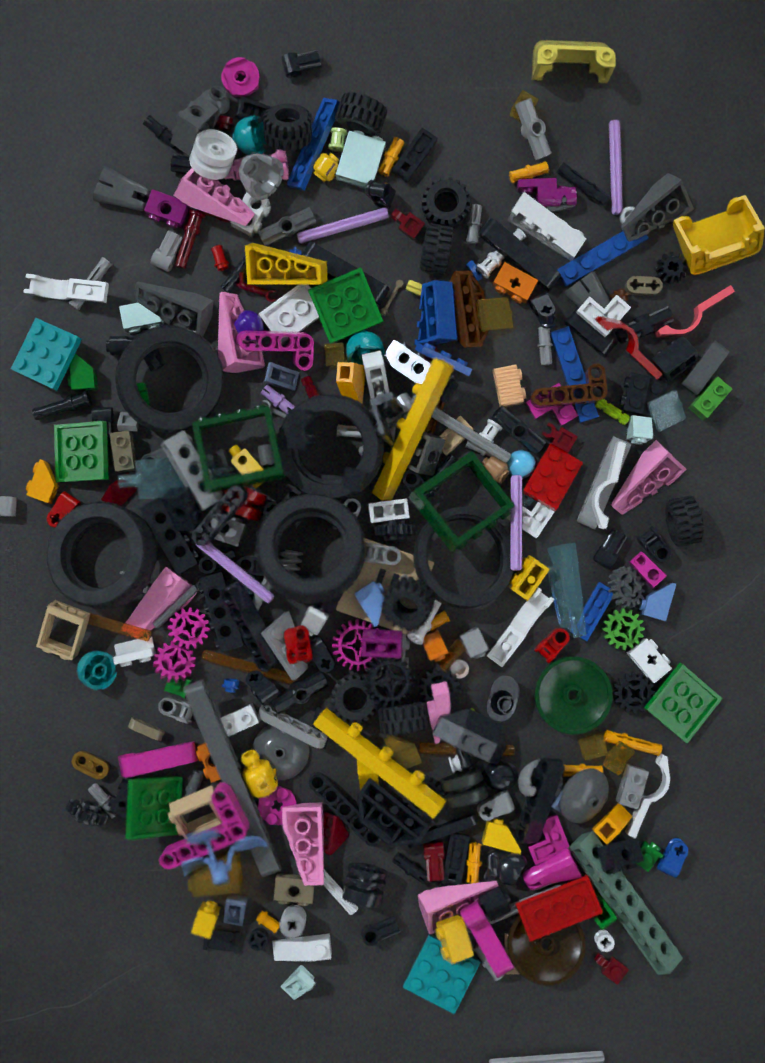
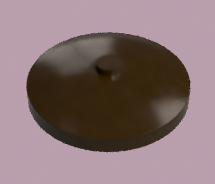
[507,915,586,985]

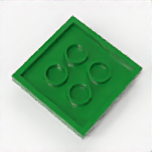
[308,268,384,344]
[54,421,108,483]
[644,663,722,743]
[126,776,183,840]

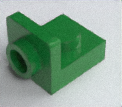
[164,677,193,699]
[637,841,664,872]

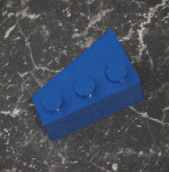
[414,280,457,346]

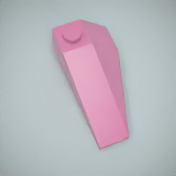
[218,292,265,373]
[122,567,197,639]
[282,802,324,885]
[418,881,498,935]

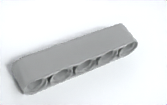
[577,436,631,530]

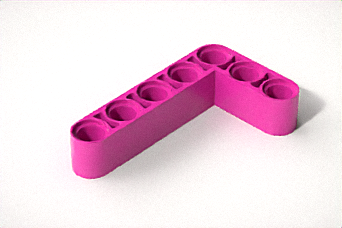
[159,783,250,869]

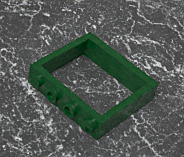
[192,405,285,494]
[409,451,515,553]

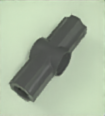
[258,207,317,246]

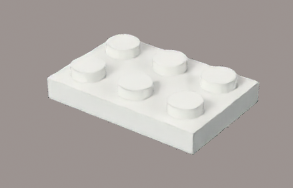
[259,284,319,346]

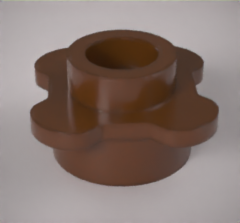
[609,289,630,301]

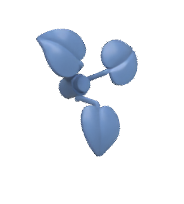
[181,830,268,885]

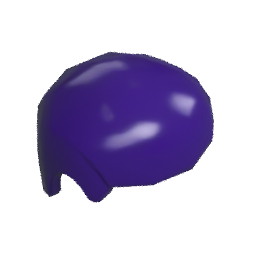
[234,310,264,341]

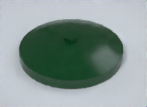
[534,656,613,734]

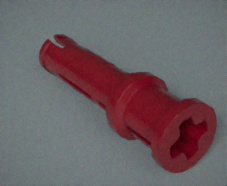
[174,209,206,269]

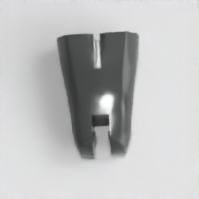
[93,166,151,211]
[564,270,611,309]

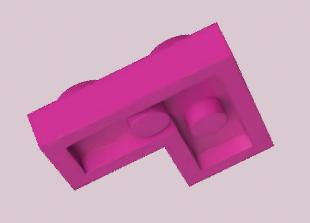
[526,383,578,426]
[528,814,569,865]

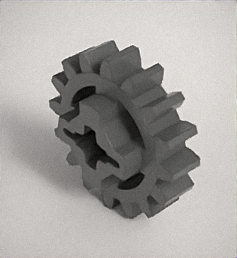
[608,566,645,609]

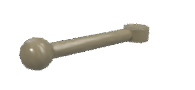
[380,280,403,315]

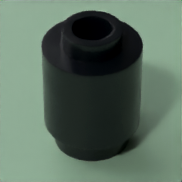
[106,336,134,356]

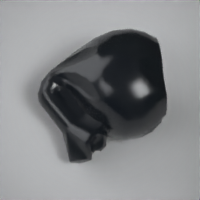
[484,850,528,885]

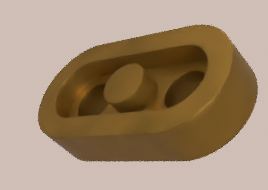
[72,751,110,779]

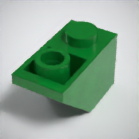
[68,353,98,392]

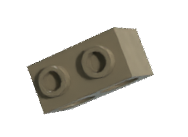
[110,430,138,473]

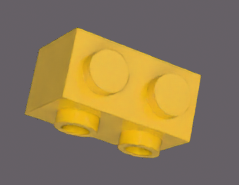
[507,555,550,601]
[435,915,474,964]

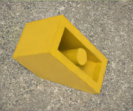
[482,818,521,854]

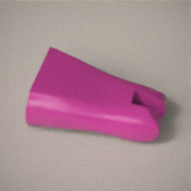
[522,847,582,890]

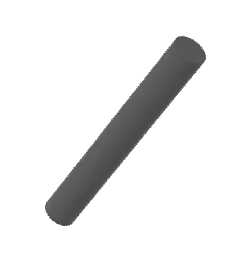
[153,585,199,629]

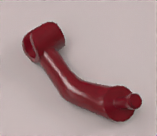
[236,272,277,302]

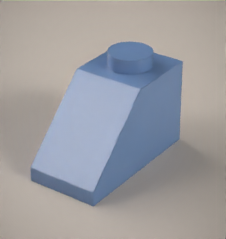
[354,581,385,627]
[639,583,676,621]

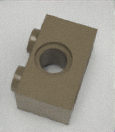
[274,873,315,906]

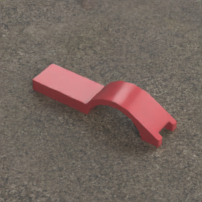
[654,285,735,337]

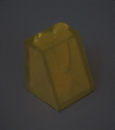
[188,850,243,897]

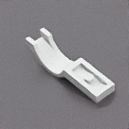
[23,274,109,303]
[592,441,626,529]
[487,587,554,667]
[625,753,670,838]

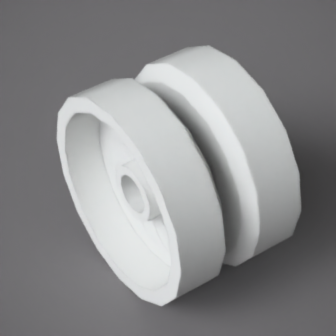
[189,129,237,180]

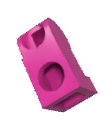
[629,552,667,589]

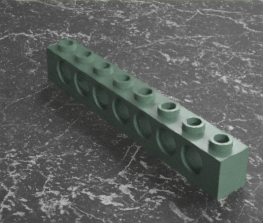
[568,831,683,975]

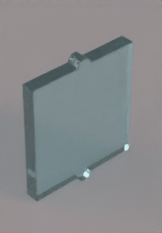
[647,389,686,432]

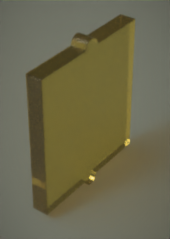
[476,297,513,332]

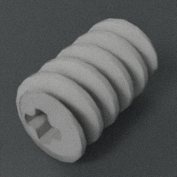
[279,549,303,578]
[280,905,307,938]

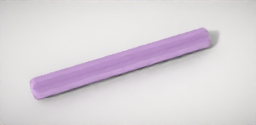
[609,120,623,215]
[297,208,389,243]
[510,475,522,571]
[197,537,274,603]

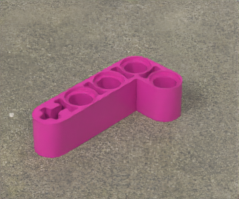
[236,331,314,371]
[118,741,198,777]
[460,901,515,978]

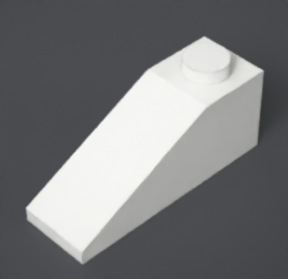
[362,351,389,399]
[301,605,329,636]
[272,933,332,961]

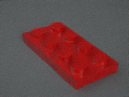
[515,875,603,942]

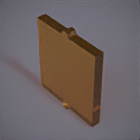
[438,638,466,672]

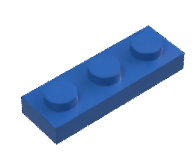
[415,342,472,376]
[570,582,613,641]

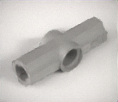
[515,98,551,160]

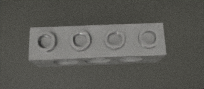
[160,431,223,511]

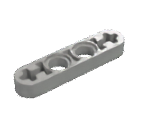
[257,705,327,749]

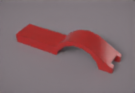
[595,316,662,380]

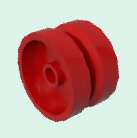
[223,486,267,522]

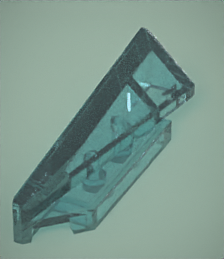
[547,543,586,638]

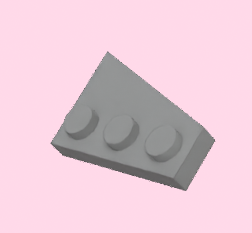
[261,611,308,680]

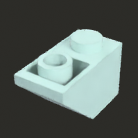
[119,303,164,334]
[626,415,653,445]

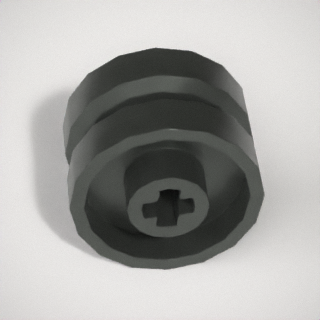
[440,768,488,808]

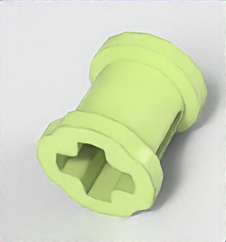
[328,127,347,152]

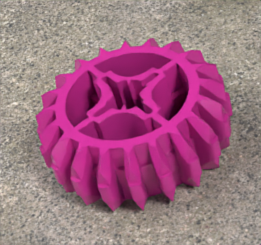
[332,619,378,671]

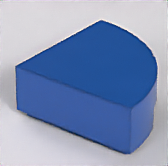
[465,260,482,282]

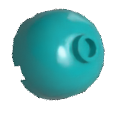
[232,115,267,155]
[346,330,385,365]
[77,651,117,690]

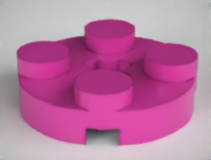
[221,57,260,97]
[258,785,297,825]

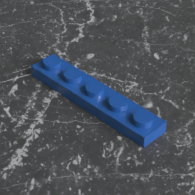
[287,98,340,191]
[557,231,648,287]
[550,326,599,423]

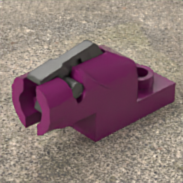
[516,178,577,212]

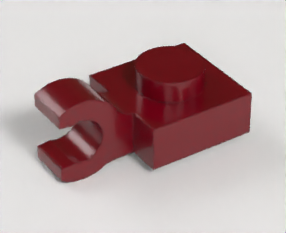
[391,209,425,240]
[594,952,629,985]

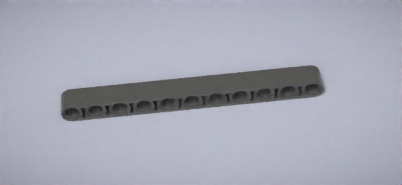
[184,680,282,877]

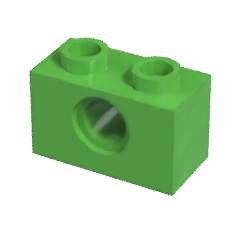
[688,377,732,420]

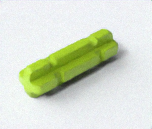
[595,399,630,425]

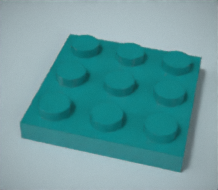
[11,318,82,391]
[403,934,481,1014]

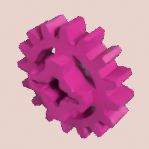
[168,607,210,650]
[153,641,196,683]

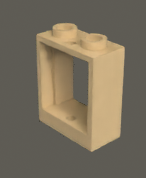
[36,600,91,661]
[168,786,222,839]

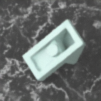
[281,965,315,1000]

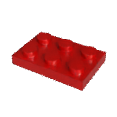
[522,443,583,511]

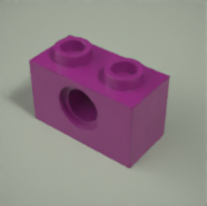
[144,189,190,229]
[362,629,403,658]

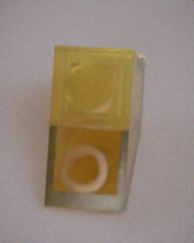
[384,735,422,769]

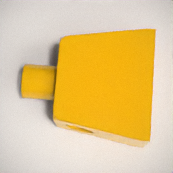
[228,445,264,489]

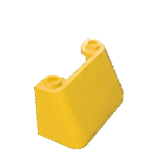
[673,195,765,275]

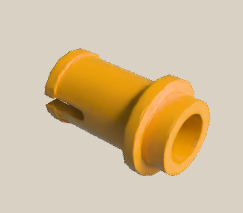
[256,910,280,934]

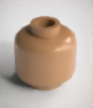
[481,456,509,484]

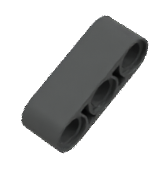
[681,340,730,395]

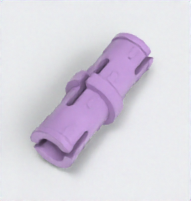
[260,384,295,414]

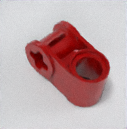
[47,491,81,528]
[284,625,312,664]
[534,628,570,663]

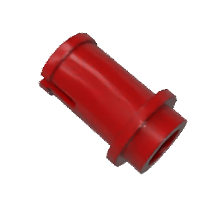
[211,245,229,271]

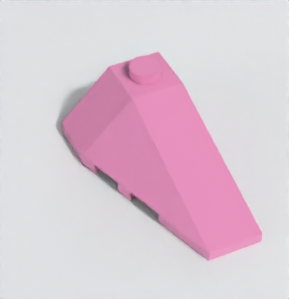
[174,168,255,226]
[611,440,687,515]

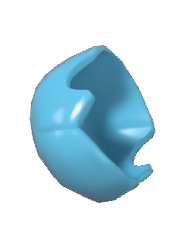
[507,450,536,479]

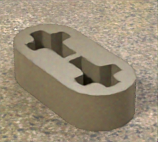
[625,276,663,296]
[128,717,165,741]

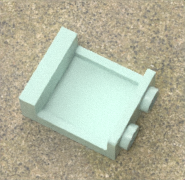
[336,130,386,188]

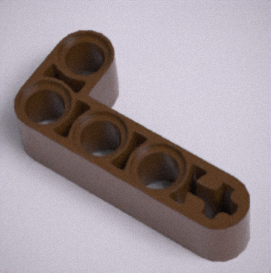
[530,364,607,408]

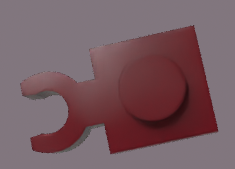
[541,423,578,453]

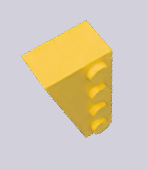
[245,243,328,284]

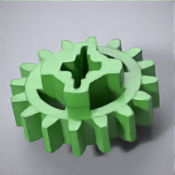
[602,608,645,650]

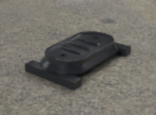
[203,930,240,954]

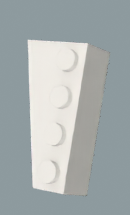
[508,192,586,261]

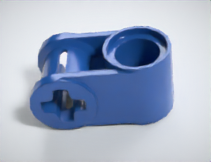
[657,838,688,878]

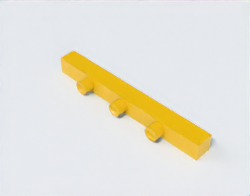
[372,358,454,501]
[313,708,446,819]

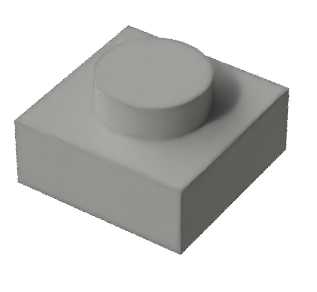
[117,412,139,431]

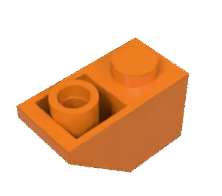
[423,630,448,662]

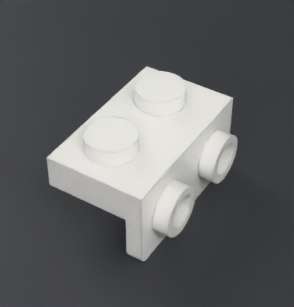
[113,636,156,667]

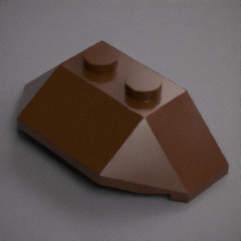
[450,271,490,348]

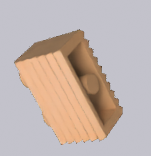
[493,365,526,407]

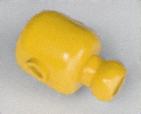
[241,750,278,798]

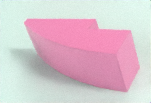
[427,682,450,744]

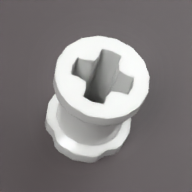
[479,419,503,443]
[594,930,614,952]

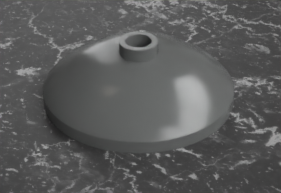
[252,725,309,780]
[560,768,609,824]

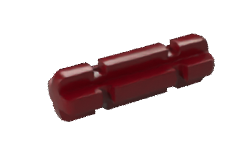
[301,376,319,398]

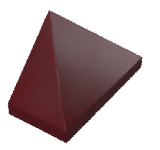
[101,472,142,506]
[323,812,349,855]

